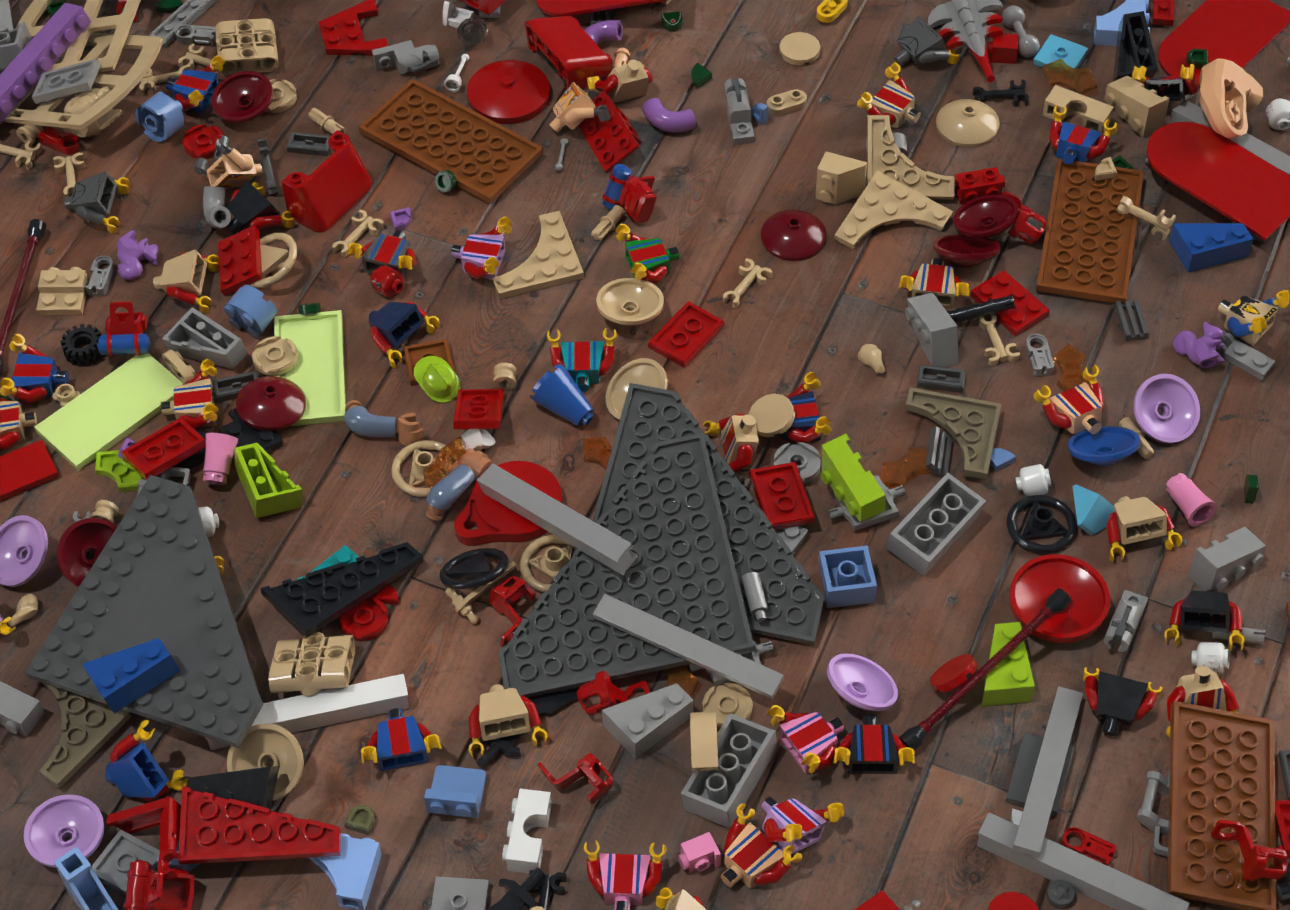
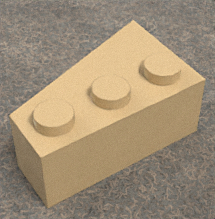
[1104,76,1170,138]

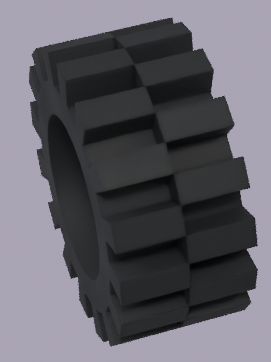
[61,324,102,367]

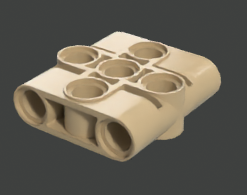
[215,18,279,75]
[269,632,355,696]

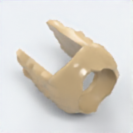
[64,86,122,137]

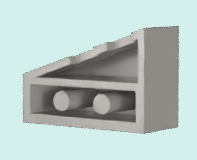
[905,293,959,367]
[162,307,248,369]
[1188,527,1266,592]
[602,683,694,759]

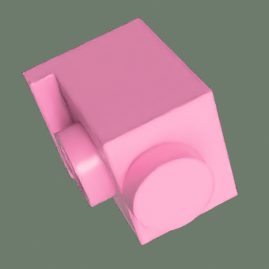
[678,832,721,873]

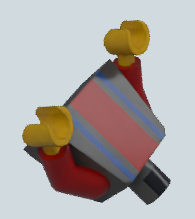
[347,230,417,278]

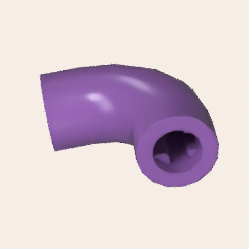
[585,20,623,45]
[642,98,696,133]

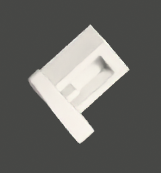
[443,1,474,30]
[455,429,496,457]

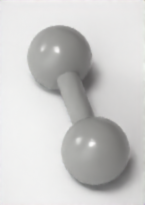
[1002,5,1040,58]

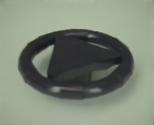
[1006,495,1077,554]
[439,548,509,589]

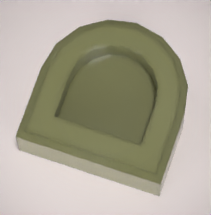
[344,805,375,835]

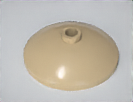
[936,99,1000,147]
[596,278,664,326]
[606,358,668,420]
[227,724,304,801]

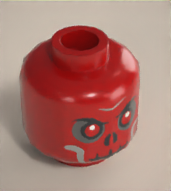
[371,265,404,298]

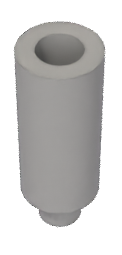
[741,572,768,622]

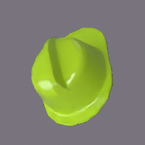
[414,356,460,403]

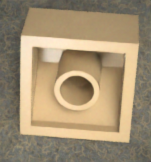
[815,152,867,205]

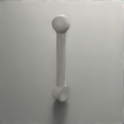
[555,138,569,171]

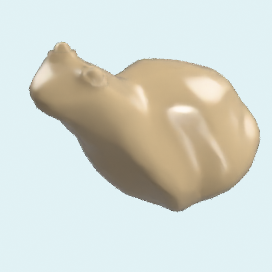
[858,344,885,373]
[8,594,38,627]

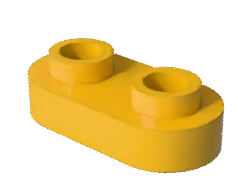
[816,0,848,23]

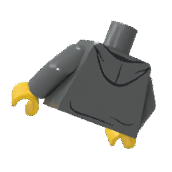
[894,16,960,66]
[64,171,129,234]

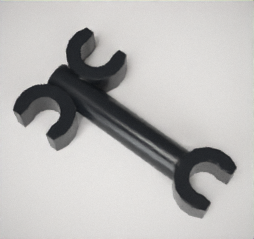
[972,80,1029,107]
[529,870,567,910]

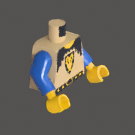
[1218,290,1290,346]

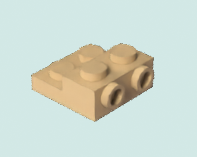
[36,267,89,316]

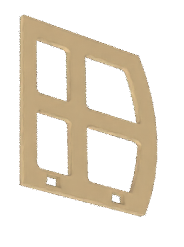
[16,0,141,73]
[2,32,163,130]

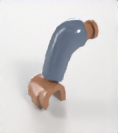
[344,400,424,446]
[426,448,492,521]

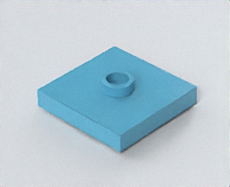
[1033,34,1088,78]

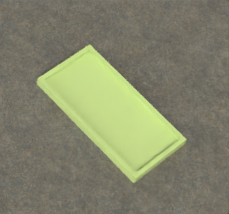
[274,310,346,426]
[34,353,183,471]

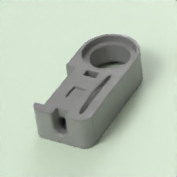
[175,25,216,47]
[85,256,115,296]
[1025,334,1054,377]

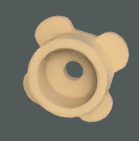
[52,384,80,407]

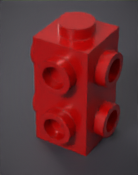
[954,167,1005,204]

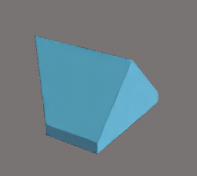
[1072,484,1114,536]

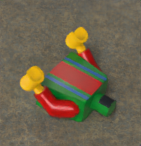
[615,223,680,284]

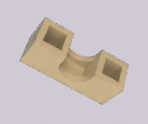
[1043,85,1114,135]

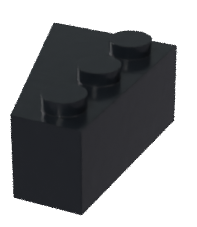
[1113,11,1158,82]
[189,766,280,811]

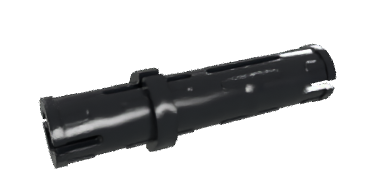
[947,294,1016,323]

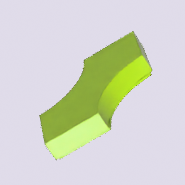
[95,450,144,492]

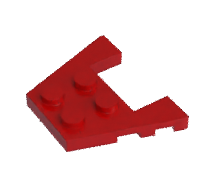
[318,0,388,56]

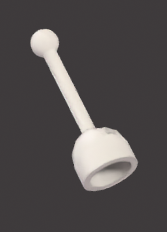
[444,54,469,92]

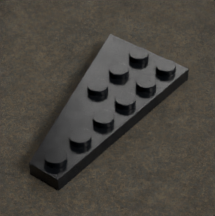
[261,542,423,638]

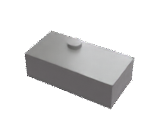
[886,473,986,577]
[681,713,778,829]

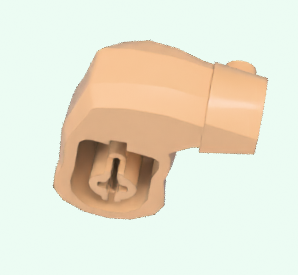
[1199,58,1263,139]

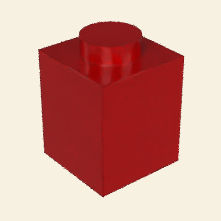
[987,34,1018,64]

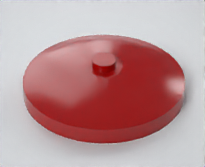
[467,60,550,124]
[1009,554,1110,643]

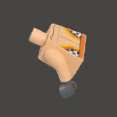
[549,82,610,133]
[194,135,262,189]

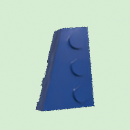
[1169,223,1253,272]
[82,638,181,714]

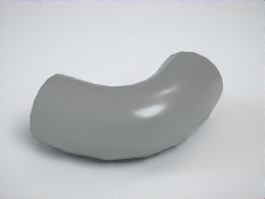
[203,186,231,229]

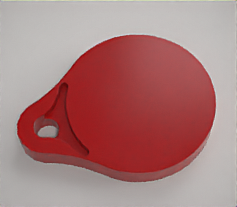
[454,461,562,546]

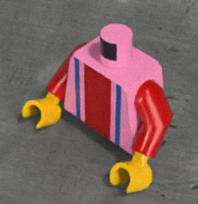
[766,705,844,774]
[584,840,667,910]

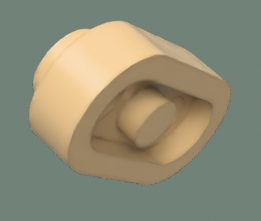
[767,89,807,116]
[162,349,196,384]

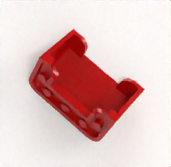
[525,16,613,91]
[281,130,372,233]

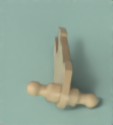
[445,561,516,624]

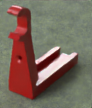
[106,796,181,880]

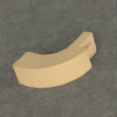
[690,712,718,771]

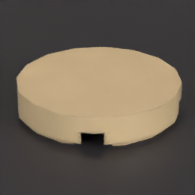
[779,32,820,66]
[265,79,297,113]
[252,336,298,376]
[749,394,795,437]
[702,682,753,729]

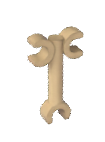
[178,43,229,76]
[139,65,190,96]
[0,141,43,170]
[53,153,85,198]
[1116,196,1176,240]
[332,210,385,258]
[723,258,772,309]
[979,315,1020,366]

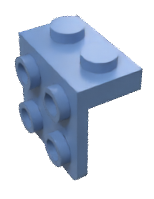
[424,765,486,818]

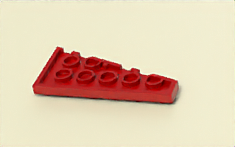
[178,786,341,864]

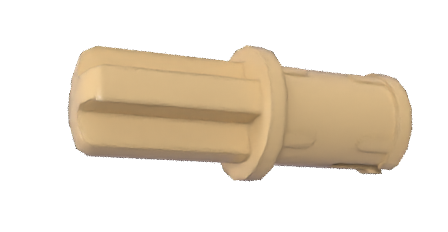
[308,108,346,134]
[591,205,625,241]
[1118,417,1154,459]

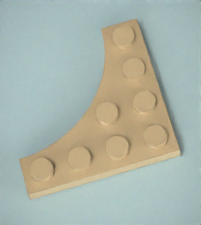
[867,115,954,200]
[834,170,953,249]
[493,211,584,299]

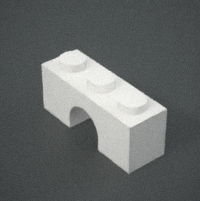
[502,789,552,874]

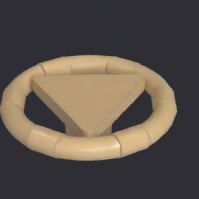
[250,233,297,288]
[391,440,459,497]
[520,534,576,593]

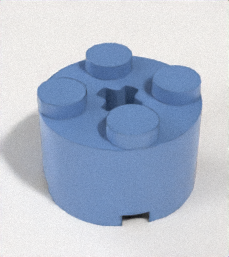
[135,91,184,142]
[223,285,277,338]

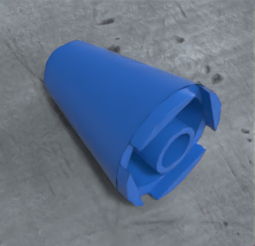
[530,364,594,426]

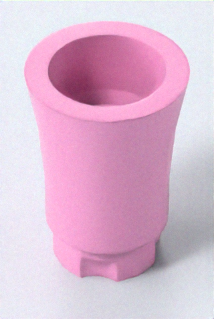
[203,433,239,485]
[1166,473,1217,527]

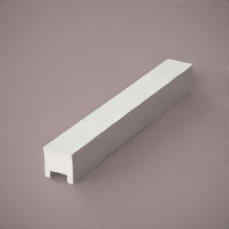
[205,674,409,750]

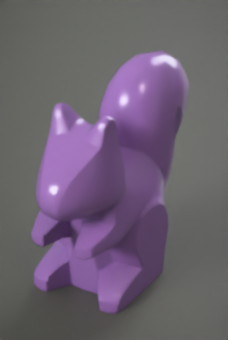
[116,230,159,280]
[1172,321,1224,369]

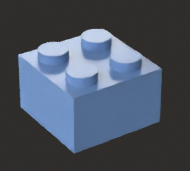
[818,545,877,608]

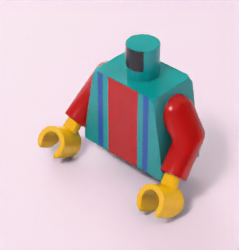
[547,328,618,392]

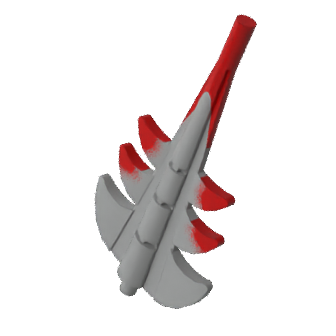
[928,0,1004,83]

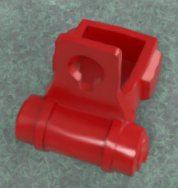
[123,860,195,910]

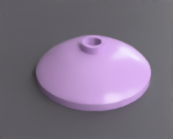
[1133,374,1200,443]
[0,515,48,587]
[827,654,898,711]
[24,794,104,868]

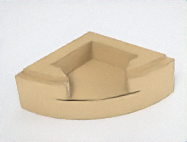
[1094,157,1117,181]

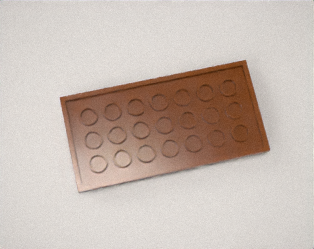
[359,79,543,204]
[1036,158,1144,305]
[1167,701,1276,910]

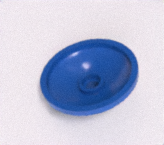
[1068,426,1140,466]

